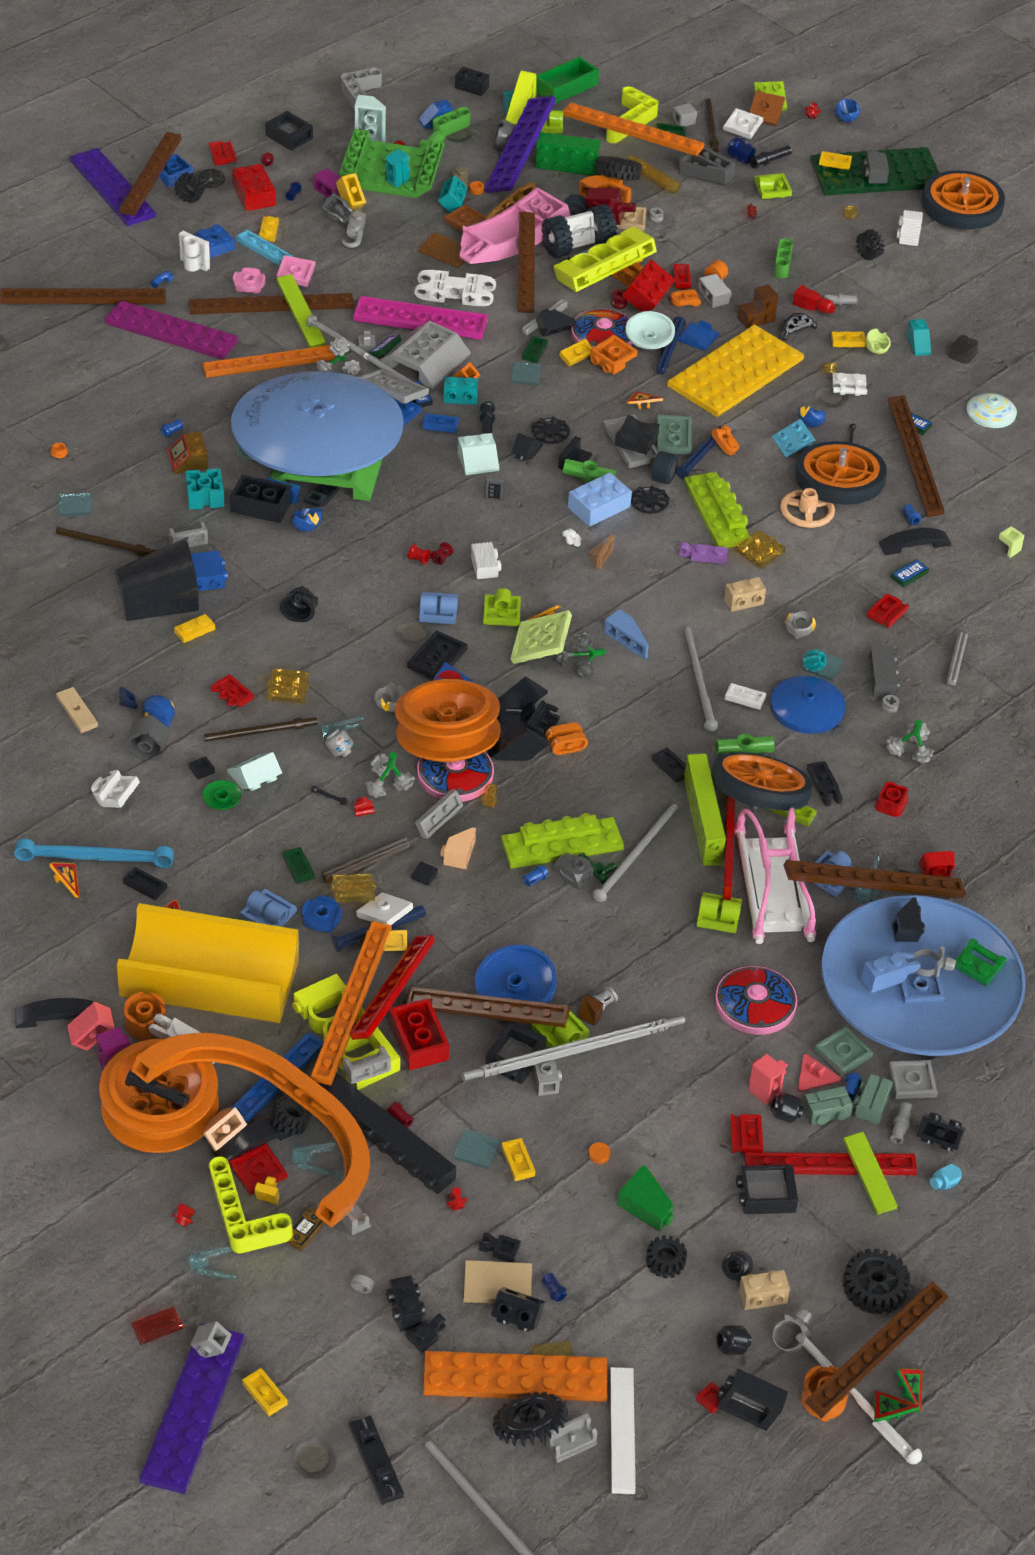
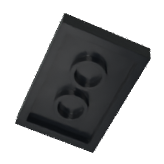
[407,630,468,679]

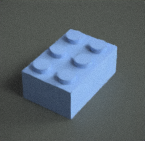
[568,473,632,527]

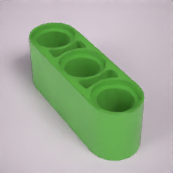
[433,107,471,136]
[774,238,793,279]

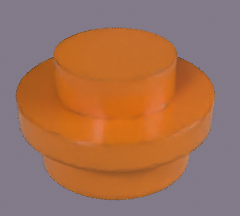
[50,443,68,458]

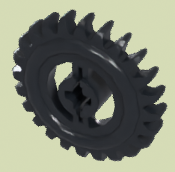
[492,1392,568,1447]

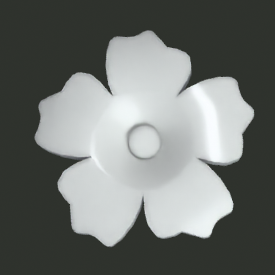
[562,529,581,548]

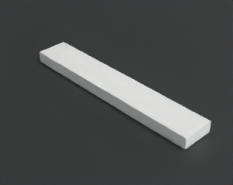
[610,1367,635,1494]

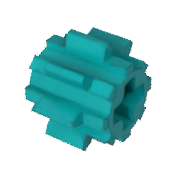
[803,649,827,672]

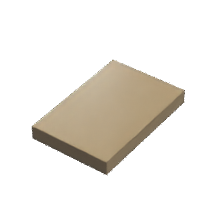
[464,1260,532,1304]

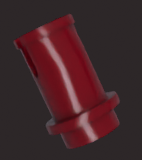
[387,1102,414,1128]

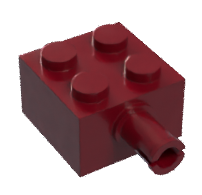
[586,188,636,225]

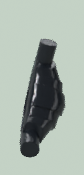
[781,313,818,340]

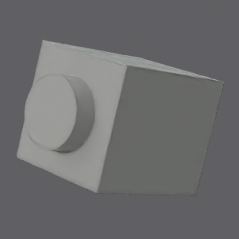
[672,103,697,126]

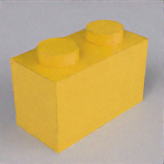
[336,173,366,211]

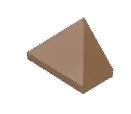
[587,534,615,570]

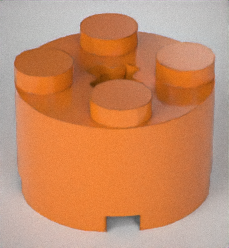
[124,992,166,1042]
[801,1365,849,1422]

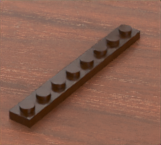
[120,132,181,216]
[518,212,535,313]
[405,987,570,1028]

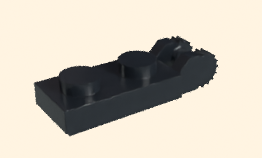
[806,761,843,806]

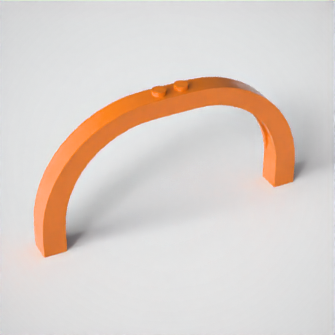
[131,1033,370,1228]

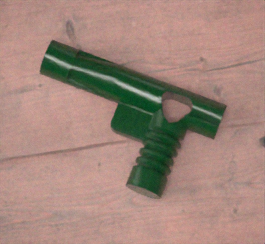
[579,853,617,883]

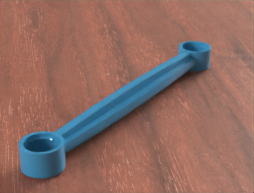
[14,839,174,868]

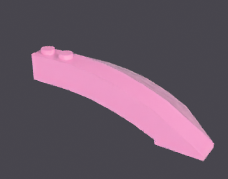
[460,187,571,264]

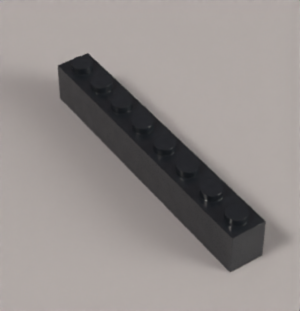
[318,1073,456,1194]

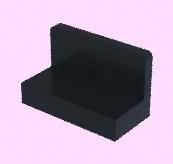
[558,436,592,470]

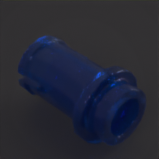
[285,182,302,201]
[541,1273,567,1302]

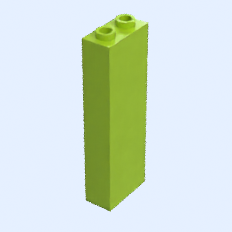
[684,754,726,866]

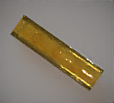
[628,155,682,194]

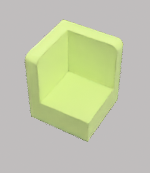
[999,526,1024,558]

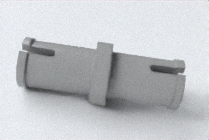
[824,293,857,306]
[890,1102,913,1144]

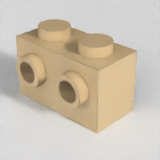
[724,577,766,612]
[739,1270,790,1310]

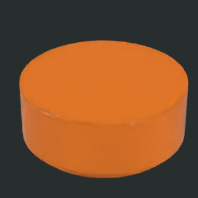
[469,181,485,195]
[589,1142,610,1164]

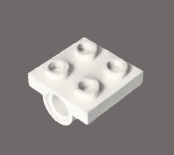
[179,231,210,271]

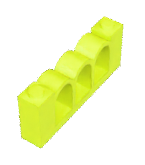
[553,226,657,292]
[292,974,400,1090]

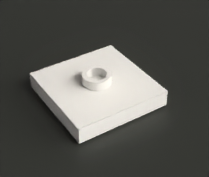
[723,108,763,139]
[356,892,413,925]

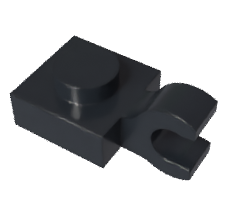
[407,1313,446,1353]

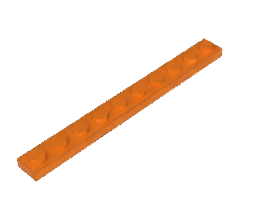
[563,102,704,156]
[311,921,392,1086]

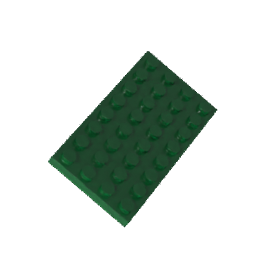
[810,147,939,196]

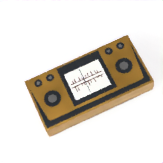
[286,1207,325,1252]

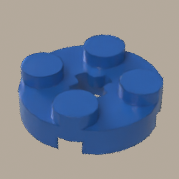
[302,896,342,933]

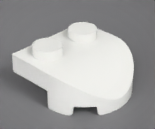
[91,770,140,808]

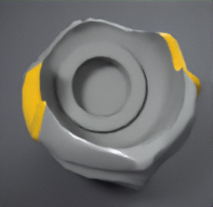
[785,610,816,639]
[374,683,407,712]

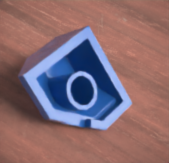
[419,100,453,129]

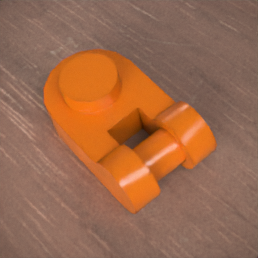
[671,289,701,307]
[712,425,739,455]

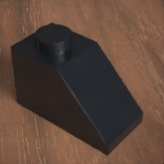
[536,309,577,337]
[511,433,544,461]

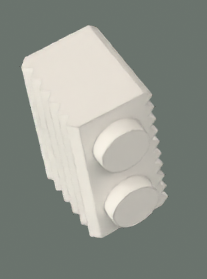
[897,210,923,246]
[471,542,501,579]

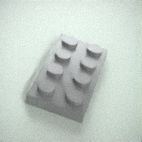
[358,369,429,404]
[603,414,658,468]

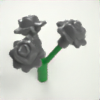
[554,631,606,679]

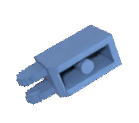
[861,951,921,993]

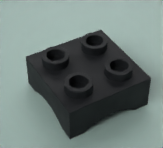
[615,415,660,455]

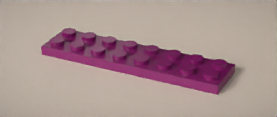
[105,301,238,360]

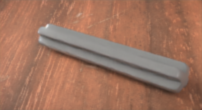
[521,299,568,336]
[946,632,968,686]

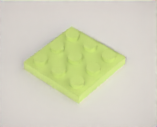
[510,610,572,664]

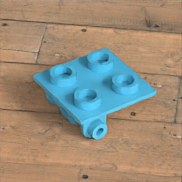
[772,419,815,458]

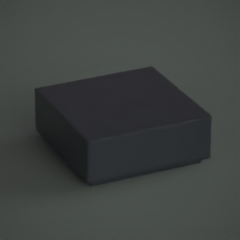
[189,757,215,780]
[411,862,438,886]

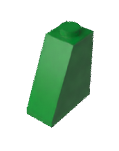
[617,1165,674,1232]

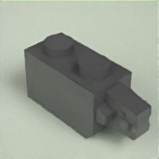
[863,149,889,183]

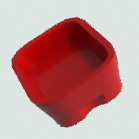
[874,781,908,817]
[918,851,955,877]

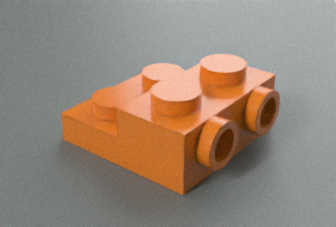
[590,335,638,375]

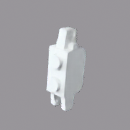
[148,1014,215,1064]

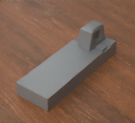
[415,789,463,839]

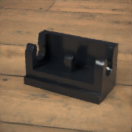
[526,700,560,740]

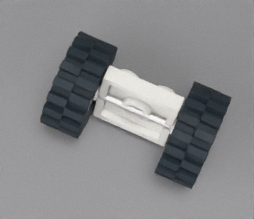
[542,204,618,258]

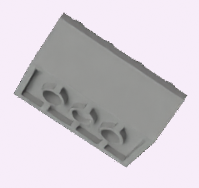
[380,321,470,389]

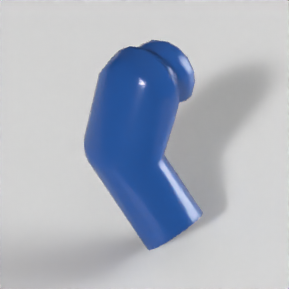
[151,271,174,288]

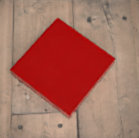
[228,1143,288,1196]

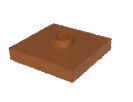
[749,91,785,126]
[443,204,485,233]

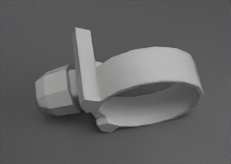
[912,946,956,978]
[773,1308,812,1353]

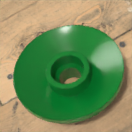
[202,780,241,810]

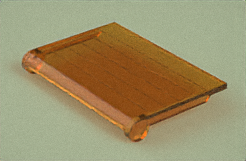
[418,232,465,268]

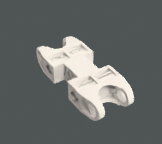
[414,270,496,306]

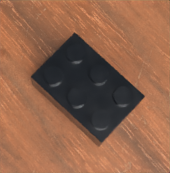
[230,474,292,523]

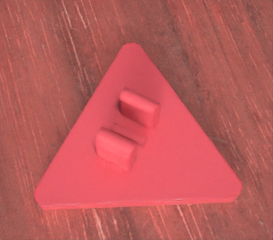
[798,1054,841,1092]

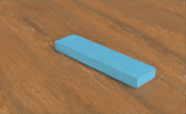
[236,230,293,266]

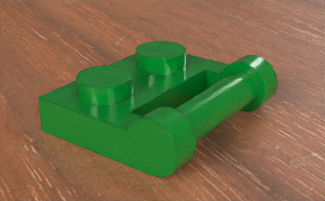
[955,938,1007,987]

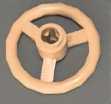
[780,488,835,528]

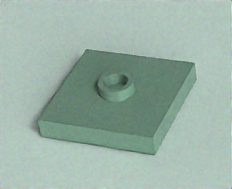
[814,1026,873,1076]

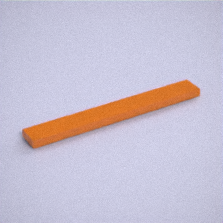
[202,345,337,378]

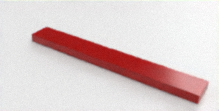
[722,795,735,900]
[349,935,435,1040]
[744,1152,917,1175]

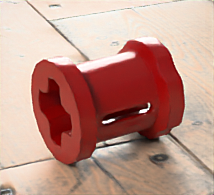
[408,544,431,565]

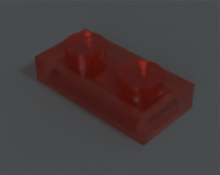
[132,1306,183,1345]

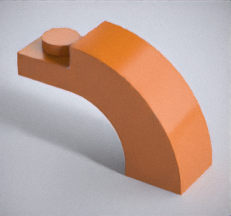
[579,175,631,203]

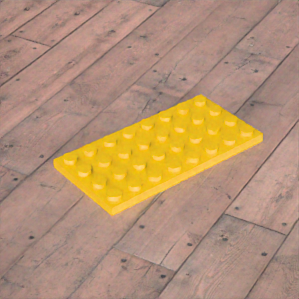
[667,324,804,417]

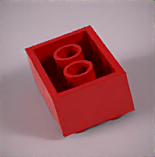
[232,164,276,211]
[622,259,676,312]
[389,998,450,1071]

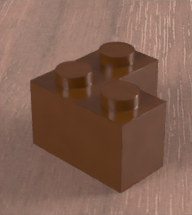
[737,284,778,329]

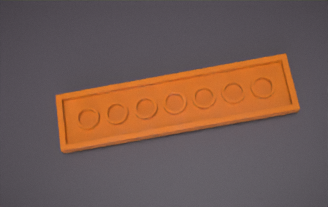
[423,1351,607,1402]

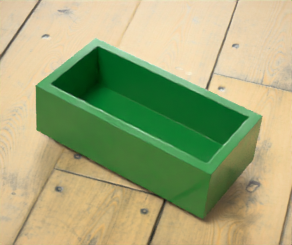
[536,56,599,104]
[536,132,601,176]

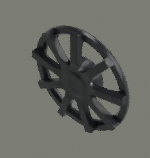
[532,416,570,444]
[631,485,669,514]

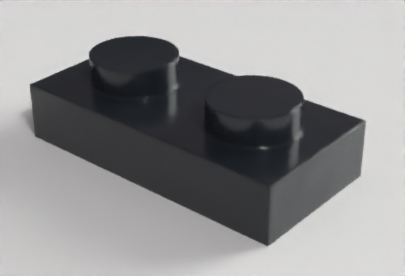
[652,747,686,783]

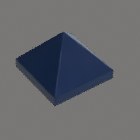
[119,686,138,709]

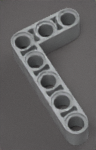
[341,67,382,111]

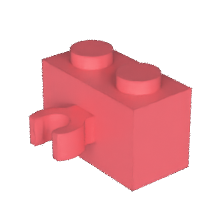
[67,1001,114,1051]
[748,1054,788,1105]

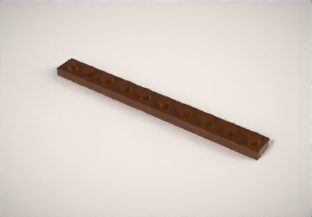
[0,288,166,304]
[189,293,354,315]
[888,395,944,517]
[783,860,966,898]
[804,1281,949,1419]

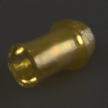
[482,784,498,808]

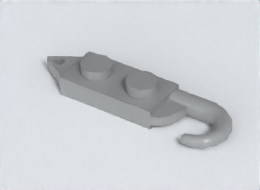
[342,208,366,248]

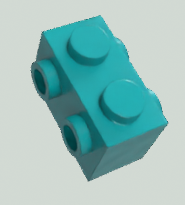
[438,175,467,213]
[443,377,478,405]

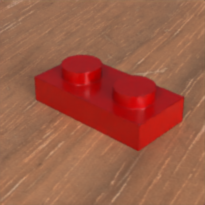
[673,264,692,289]

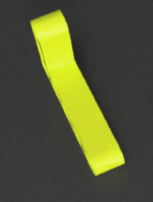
[506,70,537,125]
[606,86,659,143]
[209,1157,293,1253]

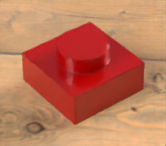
[696,1382,719,1415]

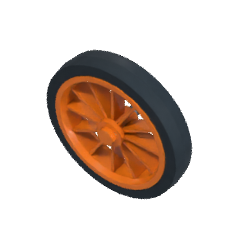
[711,752,813,811]

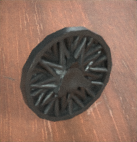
[197,169,225,188]

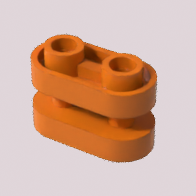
[612,262,643,287]
[545,722,588,755]

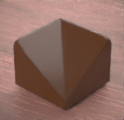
[578,995,603,1026]

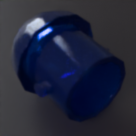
[727,137,756,164]

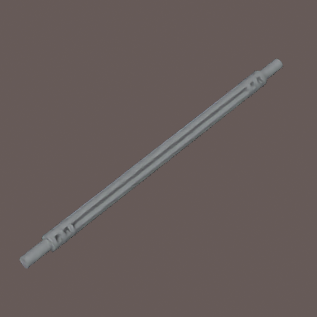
[461,1015,686,1081]

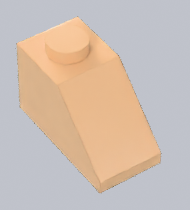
[441,827,476,869]
[203,1107,247,1151]

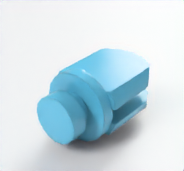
[930,1164,962,1190]

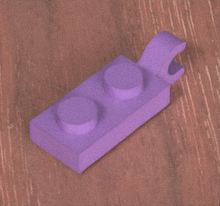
[679,542,728,565]

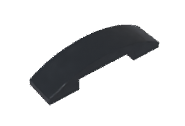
[303,484,340,507]
[879,528,951,555]
[15,998,98,1028]
[213,1118,296,1161]

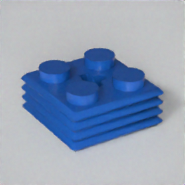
[158,154,194,187]
[193,224,236,258]

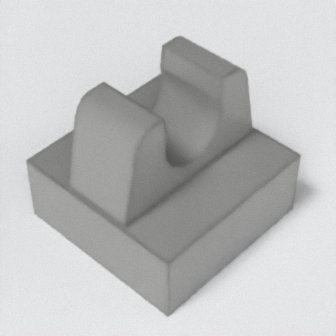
[358,330,376,351]

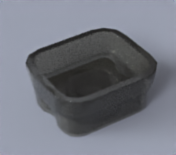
[948,335,978,364]

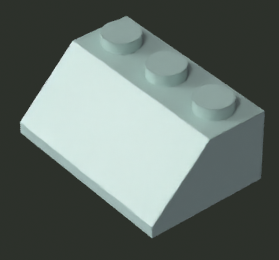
[355,95,386,142]

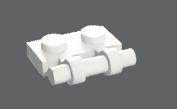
[832,373,867,396]

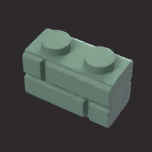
[853,1074,893,1124]
[803,1086,853,1125]

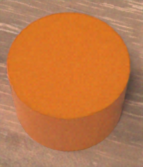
[704,260,729,280]

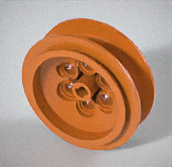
[395,679,501,762]
[99,1039,219,1153]

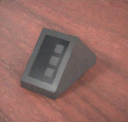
[485,478,506,502]

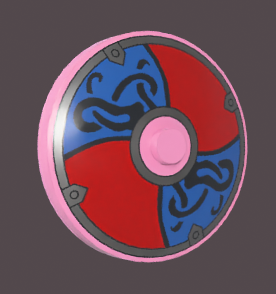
[571,309,633,347]
[417,752,494,802]
[715,966,797,1035]

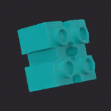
[185,468,224,510]

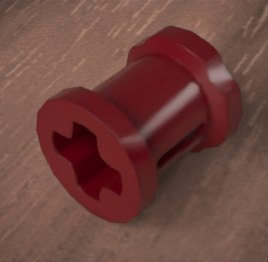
[431,542,454,565]

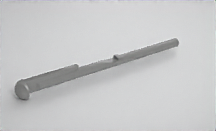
[306,315,411,381]
[684,627,718,732]
[593,804,678,902]
[425,1440,534,1555]

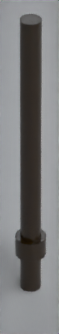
[705,98,719,153]
[56,527,157,556]
[204,717,318,742]

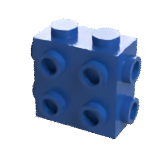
[191,550,228,591]

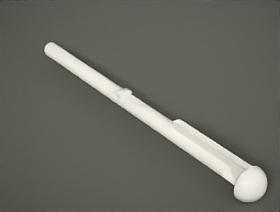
[796,1332,922,1464]

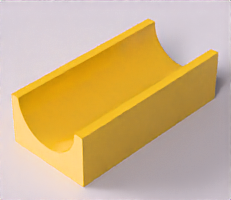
[117,903,299,1023]

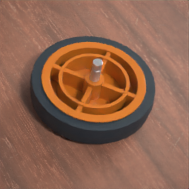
[922,170,1005,229]
[795,441,887,505]

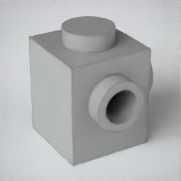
[533,1061,562,1096]
[190,1321,232,1358]

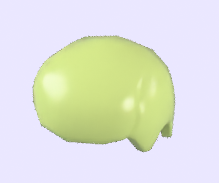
[866,328,891,354]

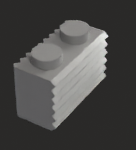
[698,274,731,308]

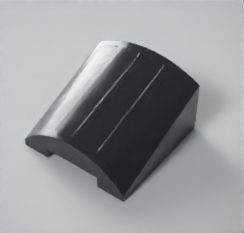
[115,538,199,621]

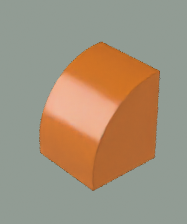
[451,362,480,378]

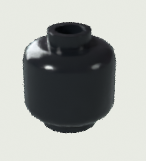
[771,1092,804,1123]
[722,1250,753,1281]
[716,1325,752,1355]

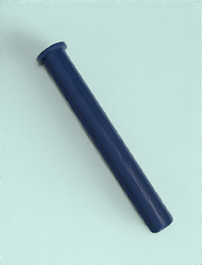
[656,316,686,375]
[676,426,722,479]
[332,905,426,952]

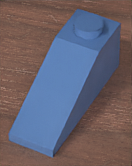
[604,609,649,660]

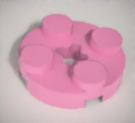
[233,267,266,294]

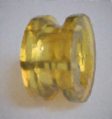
[843,206,858,220]
[823,362,838,373]

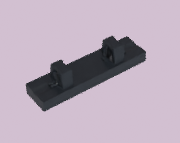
[349,1415,404,1505]

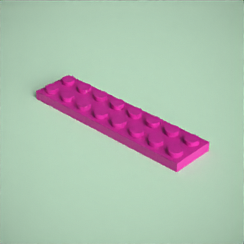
[353,296,488,340]

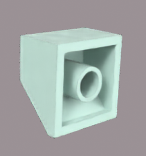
[458,433,499,475]
[227,752,282,791]

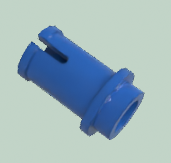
[161,419,184,437]
[902,504,921,525]
[522,865,548,887]
[845,1073,862,1100]

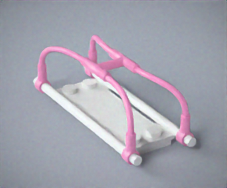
[734,807,816,944]

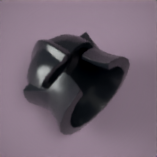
[279,585,318,622]

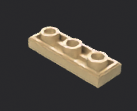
[56,687,98,733]

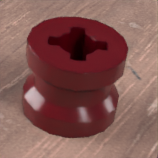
[611,289,628,309]

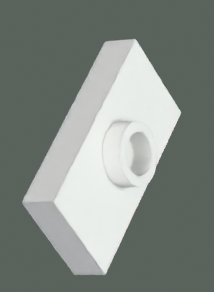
[725,683,766,710]

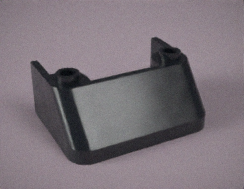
[488,676,550,761]

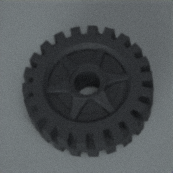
[595,156,642,180]
[843,1248,910,1314]

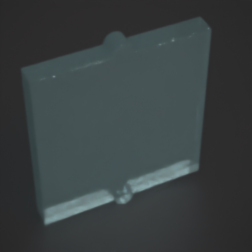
[511,362,541,386]
[58,493,93,516]
[803,652,844,681]
[454,1130,501,1169]

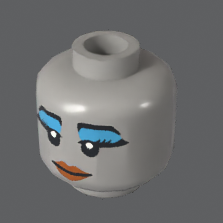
[325,728,354,757]

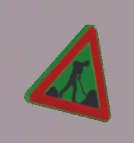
[897,1368,923,1413]
[874,1391,919,1423]

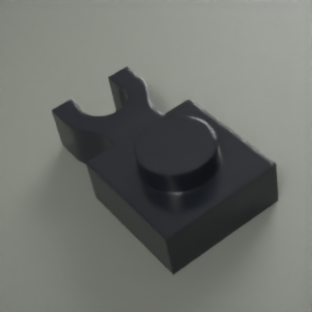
[479,1232,521,1263]

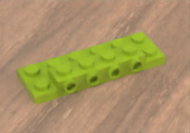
[684,472,751,548]
[501,813,624,869]

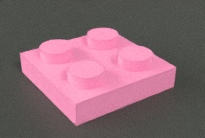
[276,255,316,287]

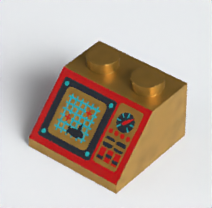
[168,431,208,474]

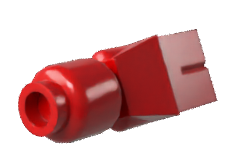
[793,285,836,314]

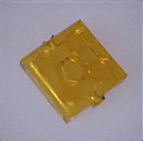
[735,530,786,568]
[267,669,309,703]
[332,874,376,903]

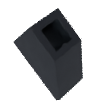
[892,897,925,942]

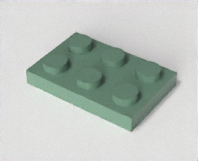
[657,415,692,455]

